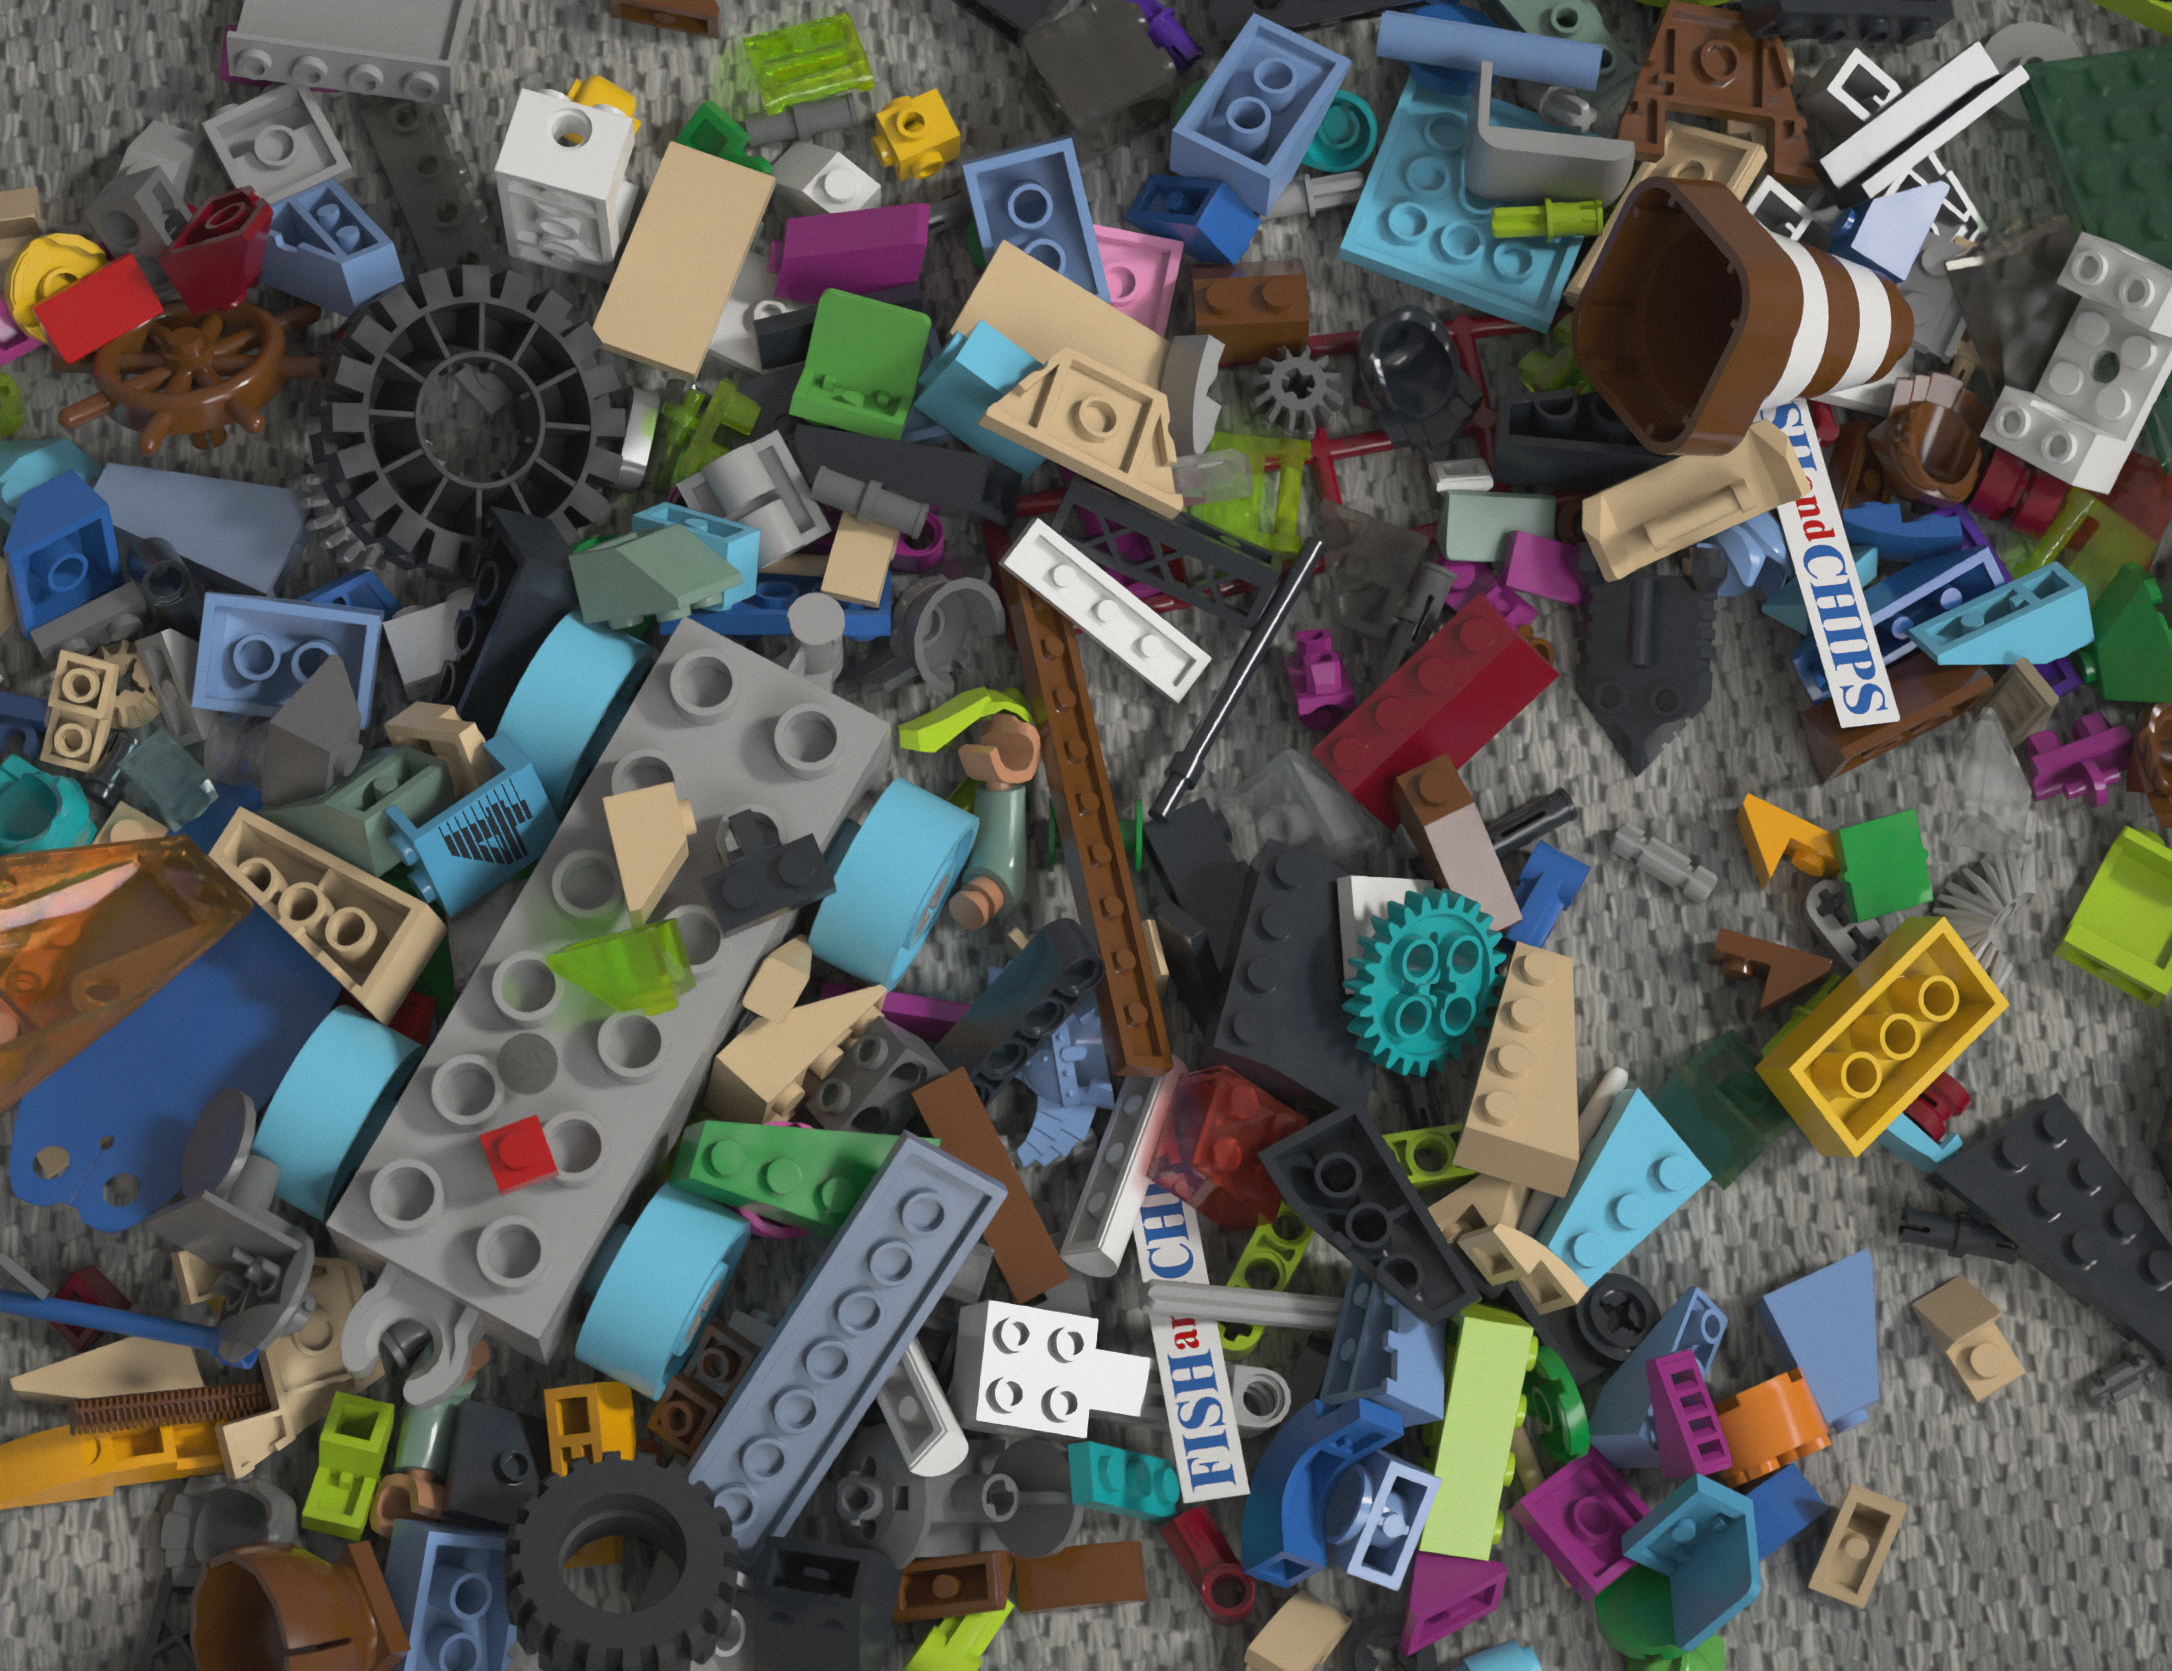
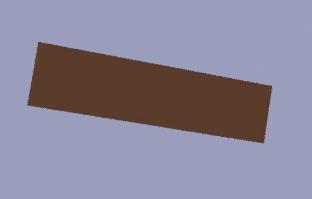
[908,1066,1071,1305]

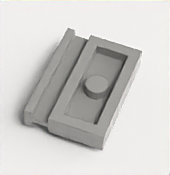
[1896,231,1996,365]

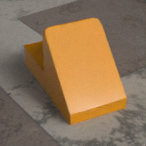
[1735,793,1840,891]

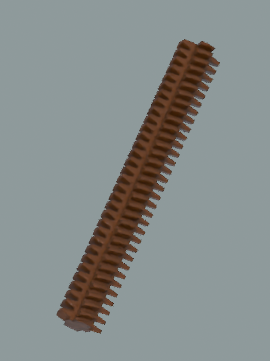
[66,1381,271,1436]

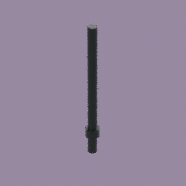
[1148,537,1326,824]

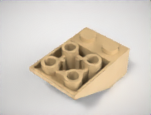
[703,984,888,1125]

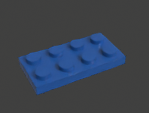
[660,567,891,641]

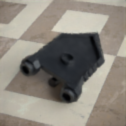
[1569,542,1728,777]

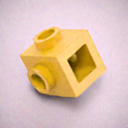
[871,88,961,182]

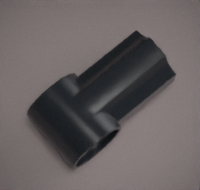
[127,537,204,643]

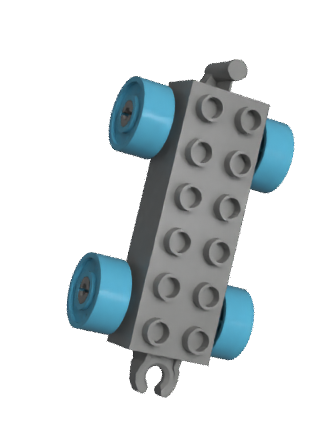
[250,593,980,1412]

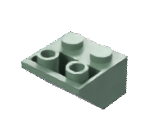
[568,523,743,630]

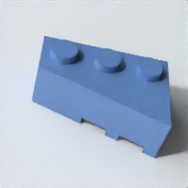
[258,178,405,318]
[1319,1263,1445,1428]

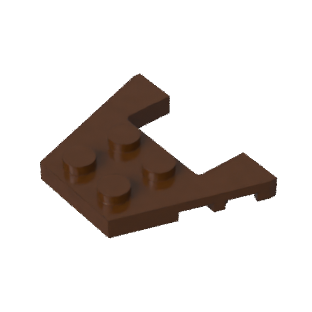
[1613,0,1820,187]

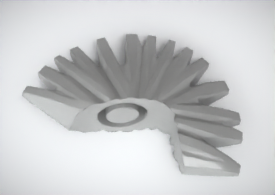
[1933,852,2036,992]

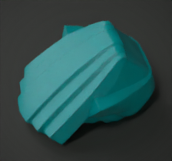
[0,753,97,885]

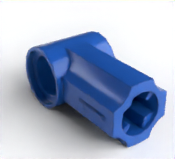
[1497,839,1591,954]

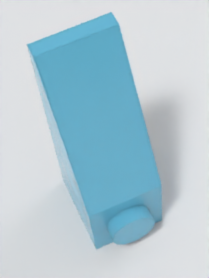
[1908,561,2095,665]

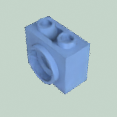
[1325,1448,1442,1591]

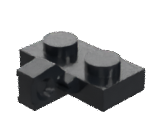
[701,808,837,938]

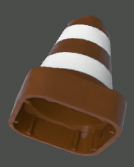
[1571,176,1915,457]

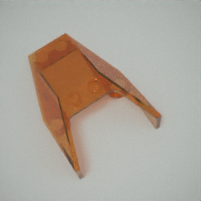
[0,834,254,1114]

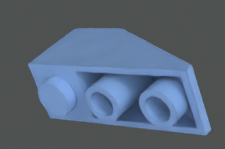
[1588,1286,1729,1469]

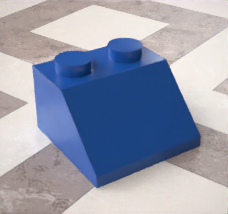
[3,469,125,640]

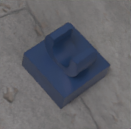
[0,691,52,759]

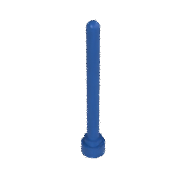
[0,1289,260,1369]

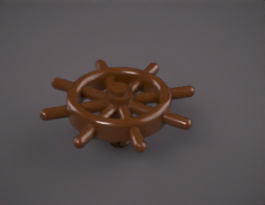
[51,299,326,456]

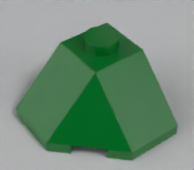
[2074,561,2172,703]

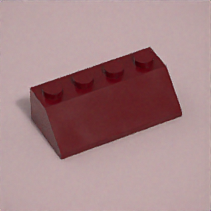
[1311,591,1560,831]

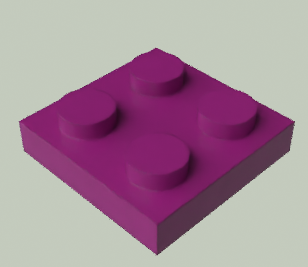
[1509,1445,1651,1603]

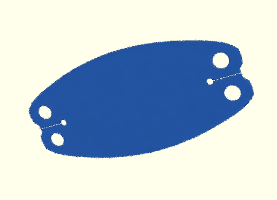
[9,743,343,1234]

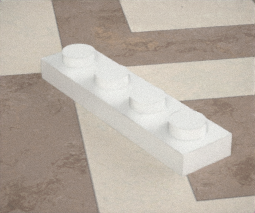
[998,518,1212,703]

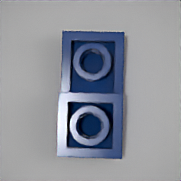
[1842,502,1963,563]

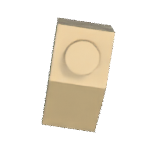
[602,782,697,927]

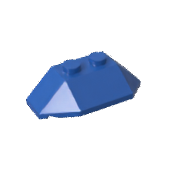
[1789,545,2006,706]

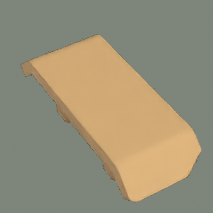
[1582,418,1811,582]

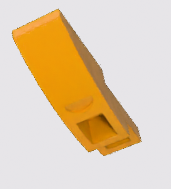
[0,1416,229,1510]

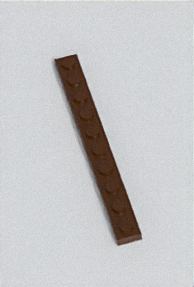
[996,542,1174,1077]

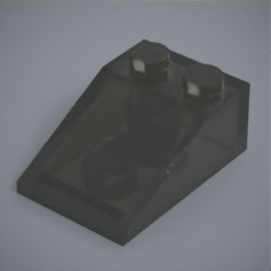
[1942,213,2082,403]

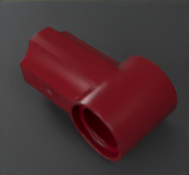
[1160,1504,1255,1627]

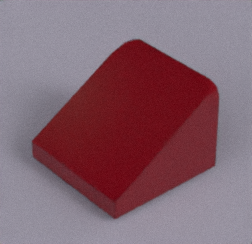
[48,1265,133,1354]

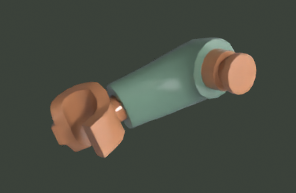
[949,713,1042,931]
[370,1338,490,1543]

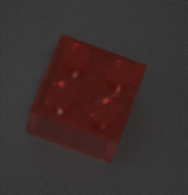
[1145,1064,1308,1232]

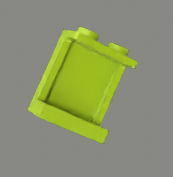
[2053,826,2172,1009]

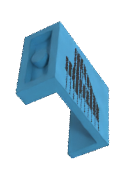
[384,732,560,918]

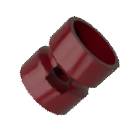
[1965,445,2068,542]

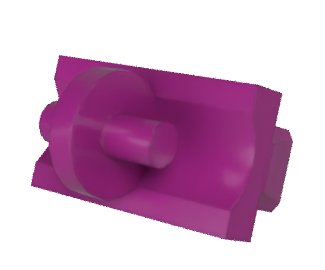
[1283,629,1356,731]
[2024,711,2132,808]

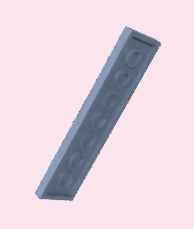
[685,1129,1009,1580]

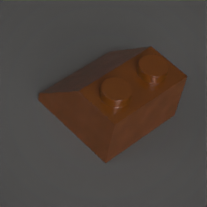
[1190,259,1309,363]

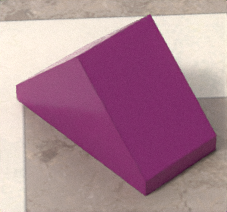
[1399,1548,1508,1656]

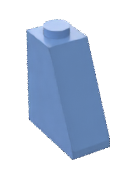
[1755,1248,1880,1435]

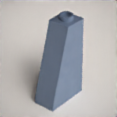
[87,462,316,598]

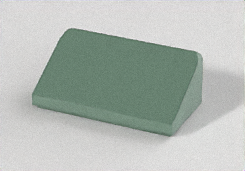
[1435,490,1556,563]

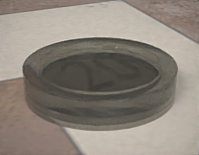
[497,1033,558,1095]

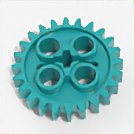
[1342,886,1506,1077]

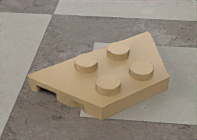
[978,345,1184,520]

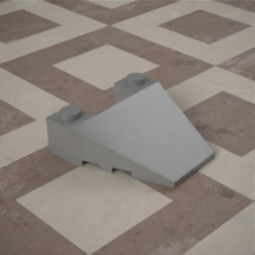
[1741,47,1989,252]

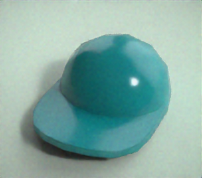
[1301,89,1378,173]

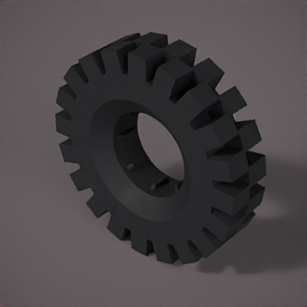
[308,265,626,582]

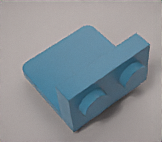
[1621,1473,1761,1652]

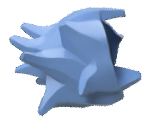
[1678,511,1795,600]

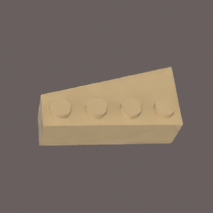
[208,806,449,1026]
[1452,941,1579,1198]

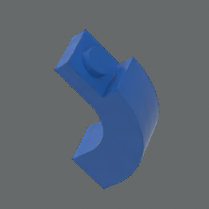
[1241,1397,1404,1589]

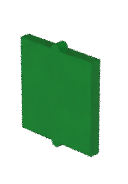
[1832,808,1934,923]

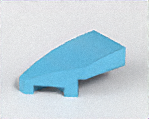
[1876,1113,1963,1174]

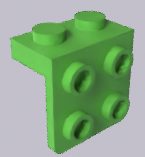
[789,288,931,441]

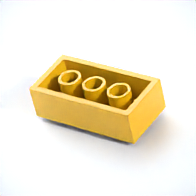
[1754,916,2010,1158]

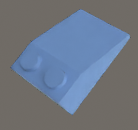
[1169,13,1351,217]
[959,134,1111,303]
[191,591,384,730]
[384,1518,517,1671]

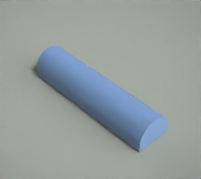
[1376,10,1603,92]

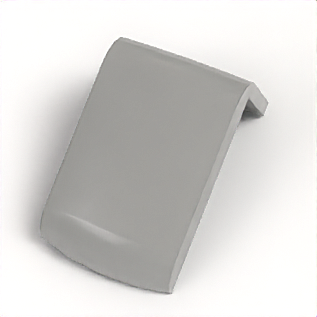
[1464,61,1636,209]

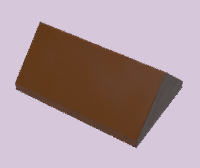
[1801,652,1995,784]

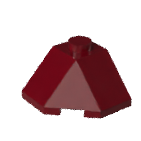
[157,185,274,315]

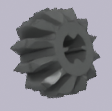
[1248,345,1344,443]

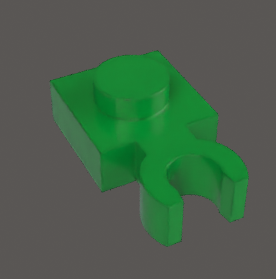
[673,101,773,175]

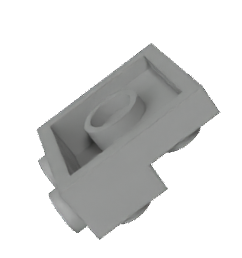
[202,82,354,205]

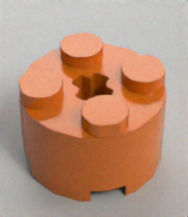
[1713,1367,1831,1489]

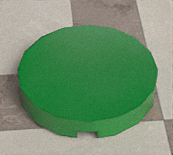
[1521,1345,1590,1464]
[1594,1563,1701,1660]

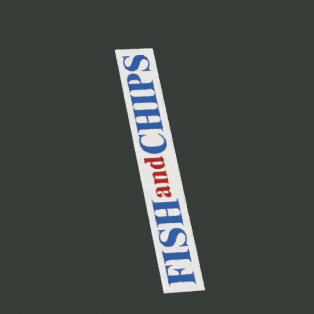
[1752,400,1900,728]
[1133,1112,1250,1504]

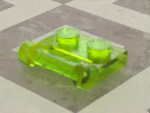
[742,11,875,117]
[1200,431,1311,555]
[2010,486,2160,611]

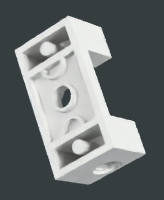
[495,88,642,284]
[1980,232,2172,494]

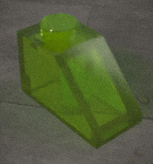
[546,917,696,1017]

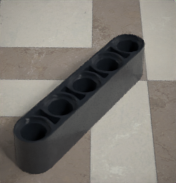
[897,918,1106,1138]

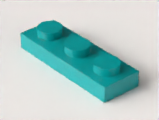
[1068,1441,1179,1523]

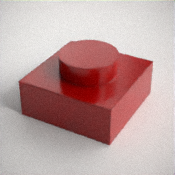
[479,1114,559,1197]

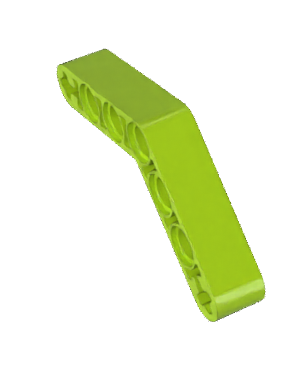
[1217,1123,1482,1361]

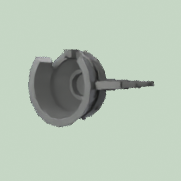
[834,542,1006,696]

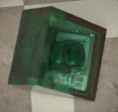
[1649,1029,1798,1191]

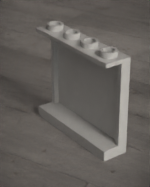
[226,0,476,105]

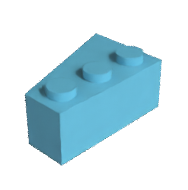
[1534,1087,1712,1289]

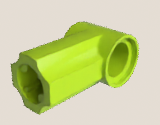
[903,1598,1014,1671]

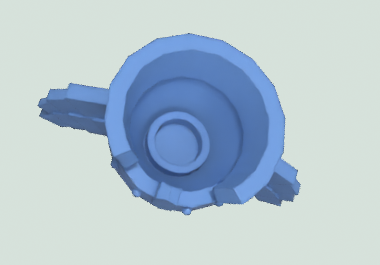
[988,960,1115,1168]

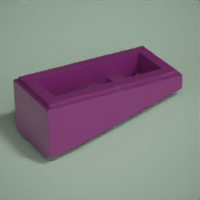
[1645,1349,1733,1478]

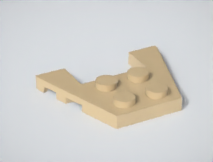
[170,1250,385,1479]

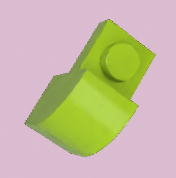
[302,1391,394,1541]

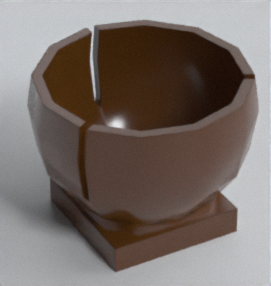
[190,1541,411,1671]

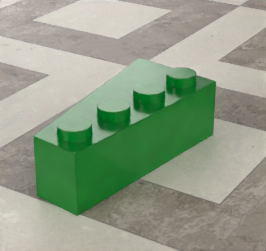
[668,1120,942,1240]

